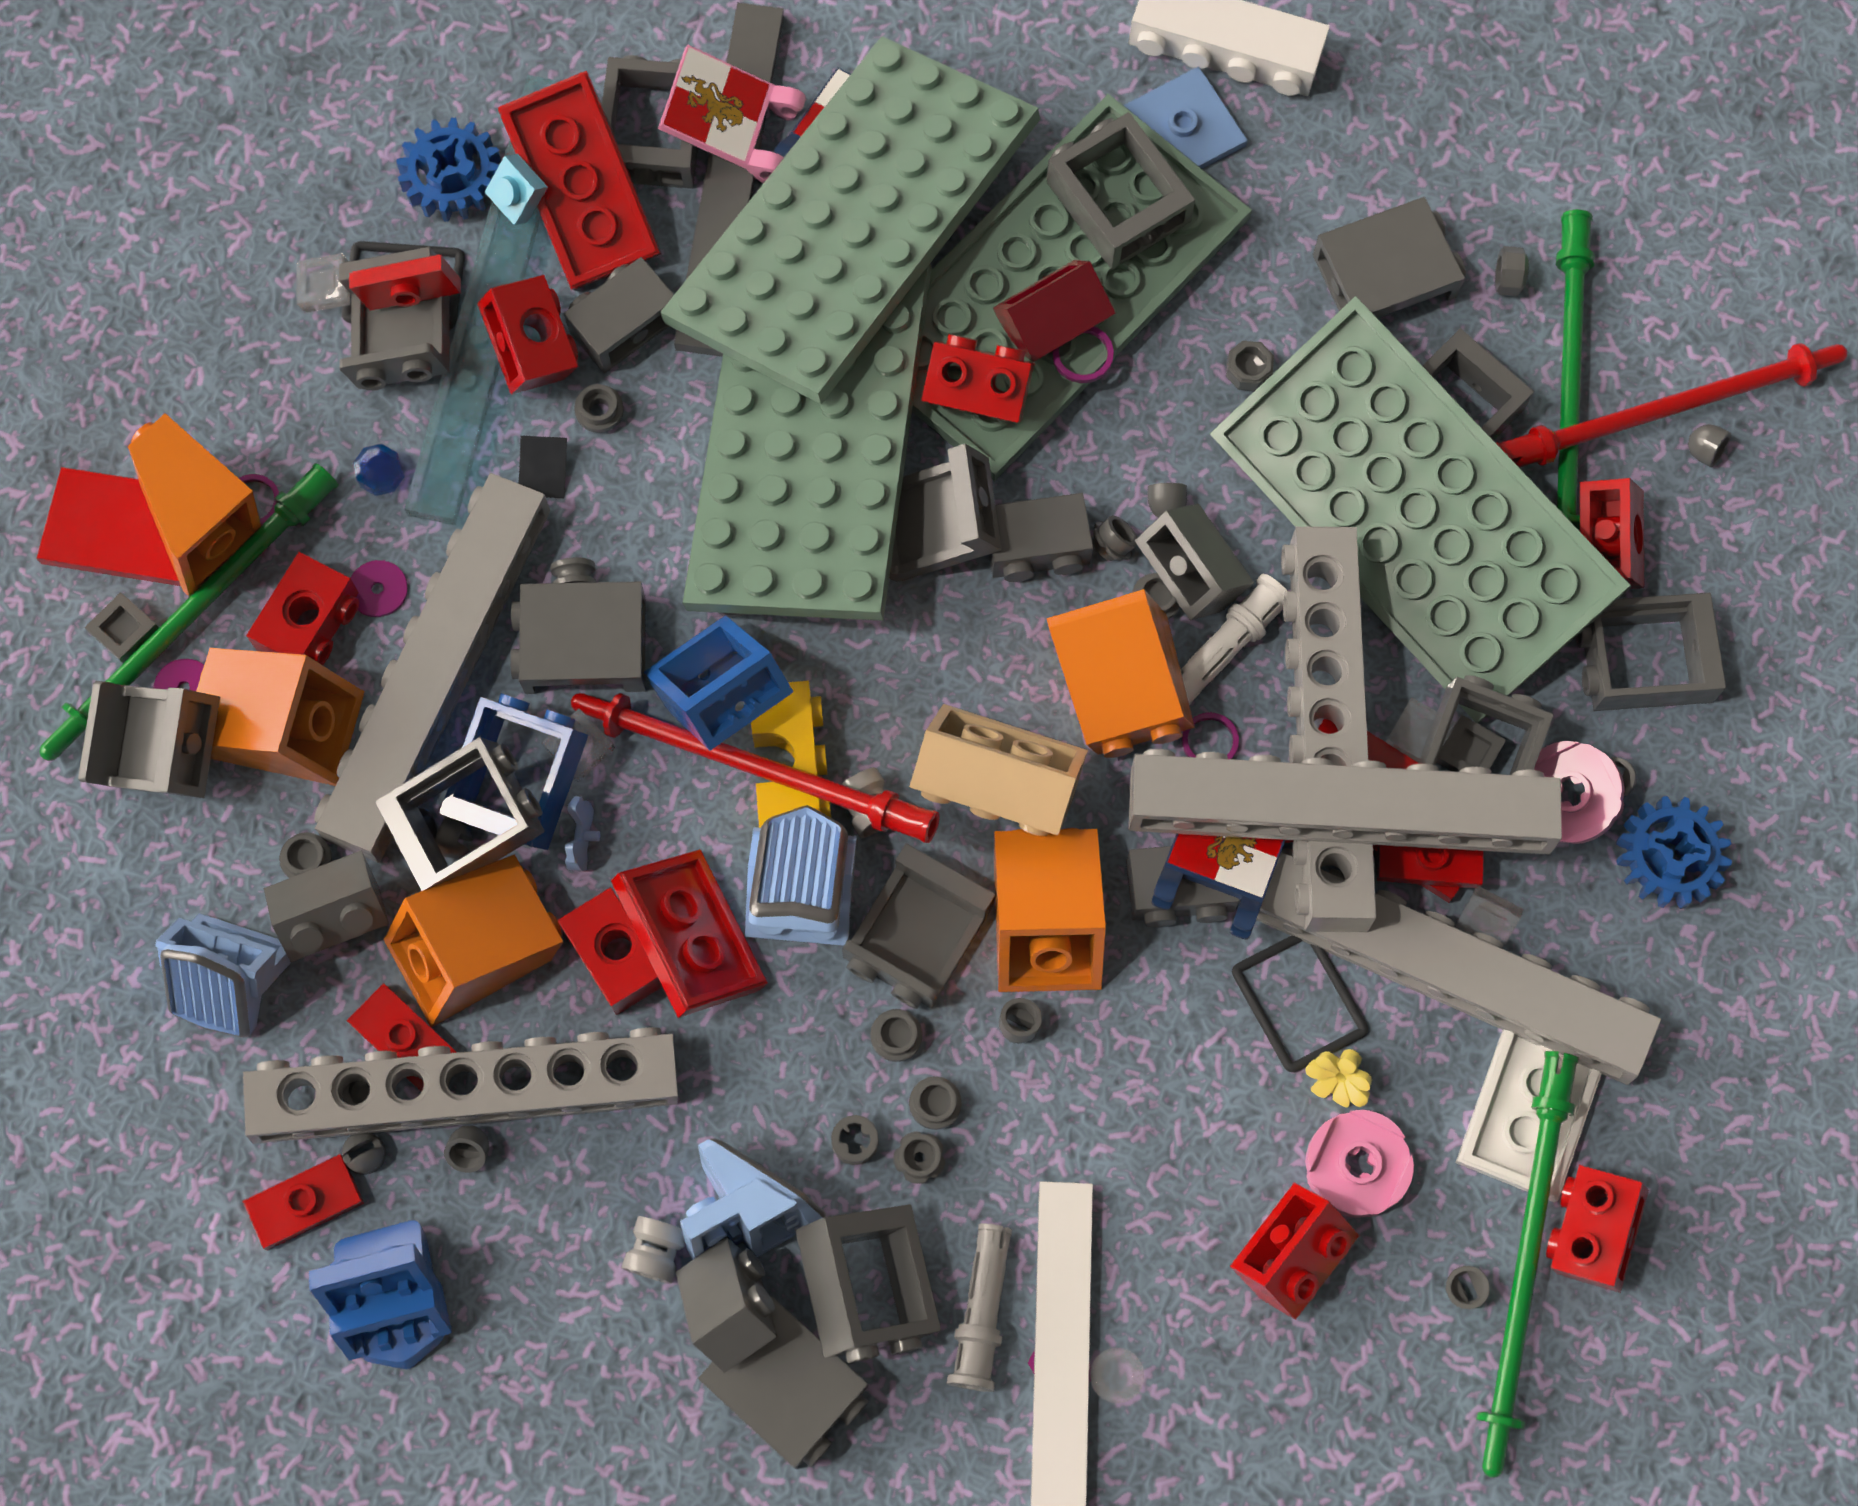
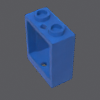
[643,615,794,751]
[439,693,589,850]

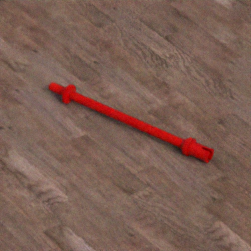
[1496,343,1848,468]
[571,693,940,843]

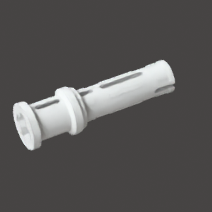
[1181,574,1287,705]

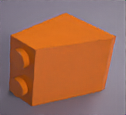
[128,413,261,597]
[1047,589,1195,758]
[197,648,365,786]
[994,828,1106,992]
[383,854,563,1027]

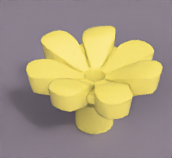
[1306,1049,1372,1108]

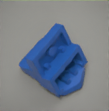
[309,1220,452,1369]

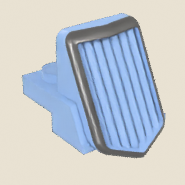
[745,805,857,946]
[155,913,291,1038]
[680,1139,826,1260]

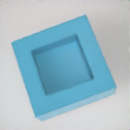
[485,154,548,225]

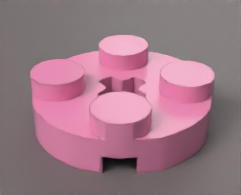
[1534,741,1625,844]
[1305,1110,1414,1218]

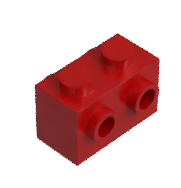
[921,334,1035,423]
[1546,1165,1649,1293]
[1230,1182,1360,1320]

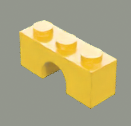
[751,680,831,828]

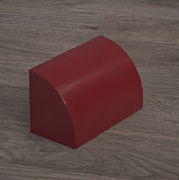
[993,260,1116,362]

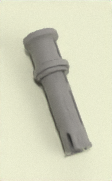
[947,1224,1012,1392]

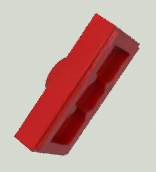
[349,254,461,311]
[1377,845,1483,889]
[346,983,457,1092]
[243,1154,364,1251]

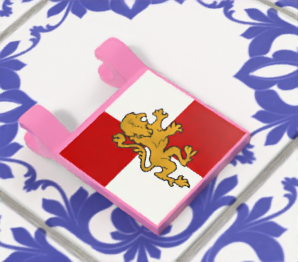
[658,45,806,183]

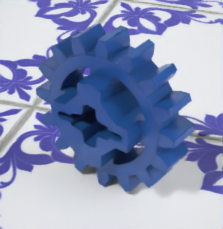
[396,117,501,222]
[1616,796,1732,909]

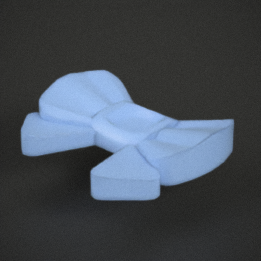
[565,796,600,871]

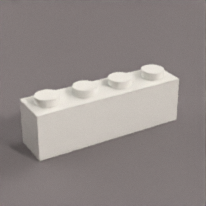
[1129,0,1330,96]

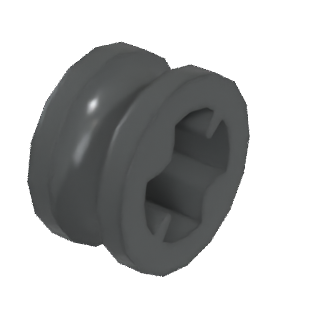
[550,557,596,583]
[831,1115,879,1165]

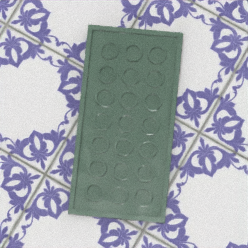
[660,36,1040,405]
[912,94,1252,482]
[682,264,932,621]
[1210,296,1631,724]

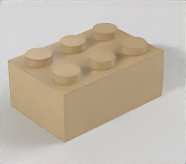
[910,704,1088,836]

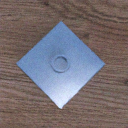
[1123,66,1247,169]

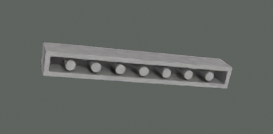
[314,473,550,863]
[1129,749,1562,854]
[1256,848,1661,1085]

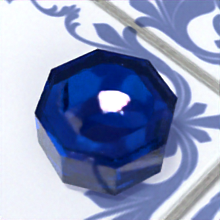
[353,444,405,496]

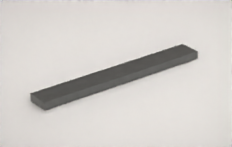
[674,2,784,357]

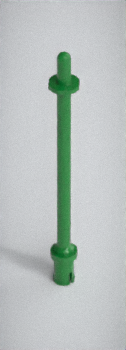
[1556,209,1595,531]
[39,463,339,761]
[1476,1051,1579,1478]

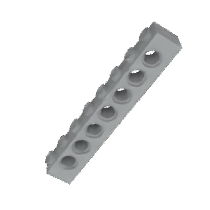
[1281,526,1376,932]
[243,1027,678,1144]

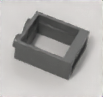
[602,55,698,189]
[1047,112,1195,270]
[1423,328,1534,441]
[1575,592,1726,711]
[1418,675,1554,775]
[375,737,545,891]
[795,1204,941,1363]

